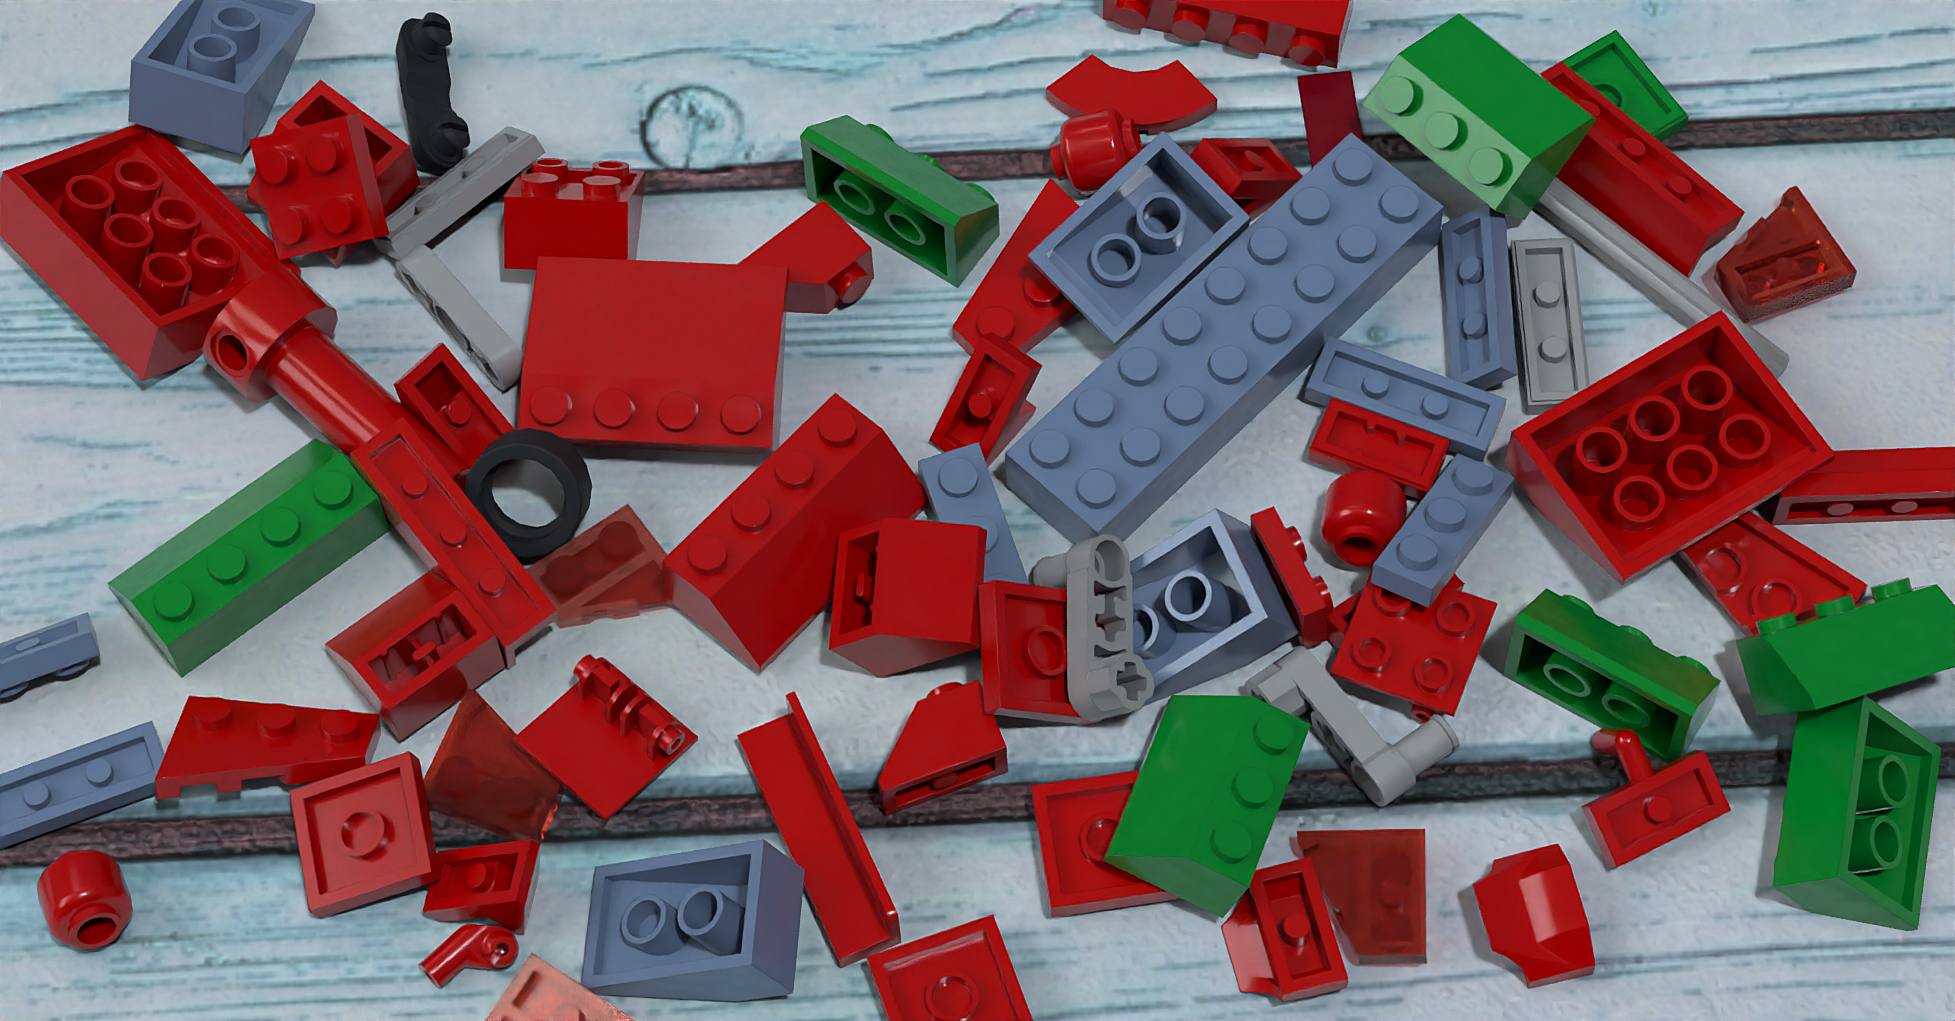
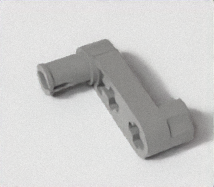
[1033,534,1155,721]
[1245,646,1460,807]

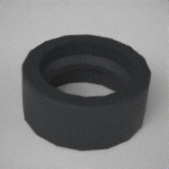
[464,428,592,558]

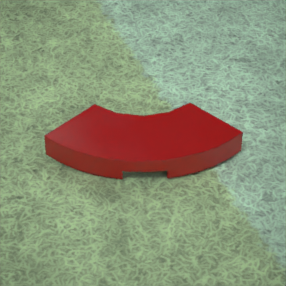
[1046,54,1218,135]

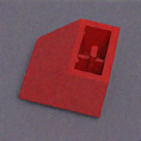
[246,80,420,266]
[504,158,645,270]
[829,517,987,678]
[324,571,505,741]

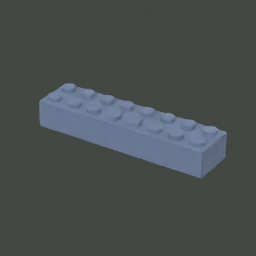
[1005,133,1444,544]

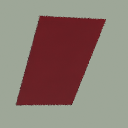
[1297,70,1363,168]

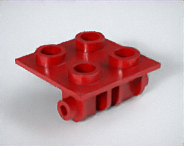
[1330,567,1497,723]
[513,654,698,822]

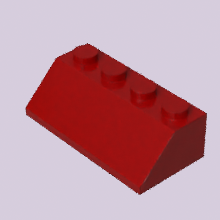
[662,393,930,673]

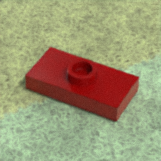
[1308,398,1451,500]

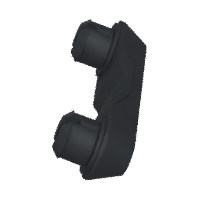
[396,12,470,169]

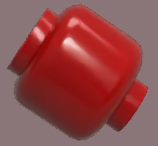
[1050,108,1143,195]
[1320,471,1407,567]
[37,850,133,949]

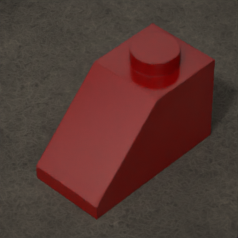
[738,199,874,314]
[878,679,1008,816]

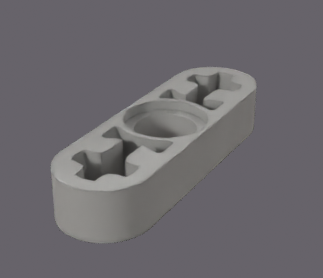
[396,244,524,390]

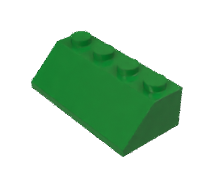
[108,438,390,678]

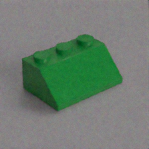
[1363,13,1597,220]
[800,115,1000,288]
[1735,577,1955,716]
[1503,588,1721,764]
[1103,695,1311,918]
[1772,695,1942,931]

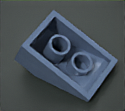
[128,0,315,155]
[1027,131,1250,346]
[1095,508,1300,718]
[581,839,805,1002]

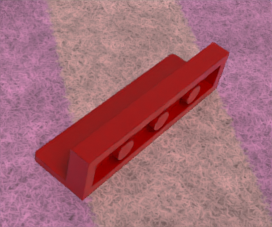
[1540,61,1745,278]
[350,416,559,669]
[1768,446,1955,526]
[737,691,902,969]

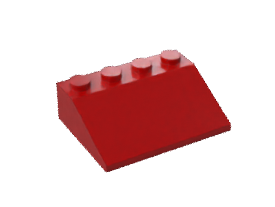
[0,124,301,381]
[518,256,789,455]
[1505,310,1836,585]

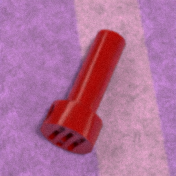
[202,266,472,492]

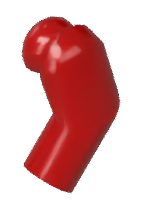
[418,924,519,989]

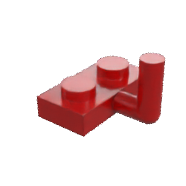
[1581,728,1731,868]

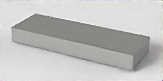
[371,126,545,260]
[1509,237,1590,415]

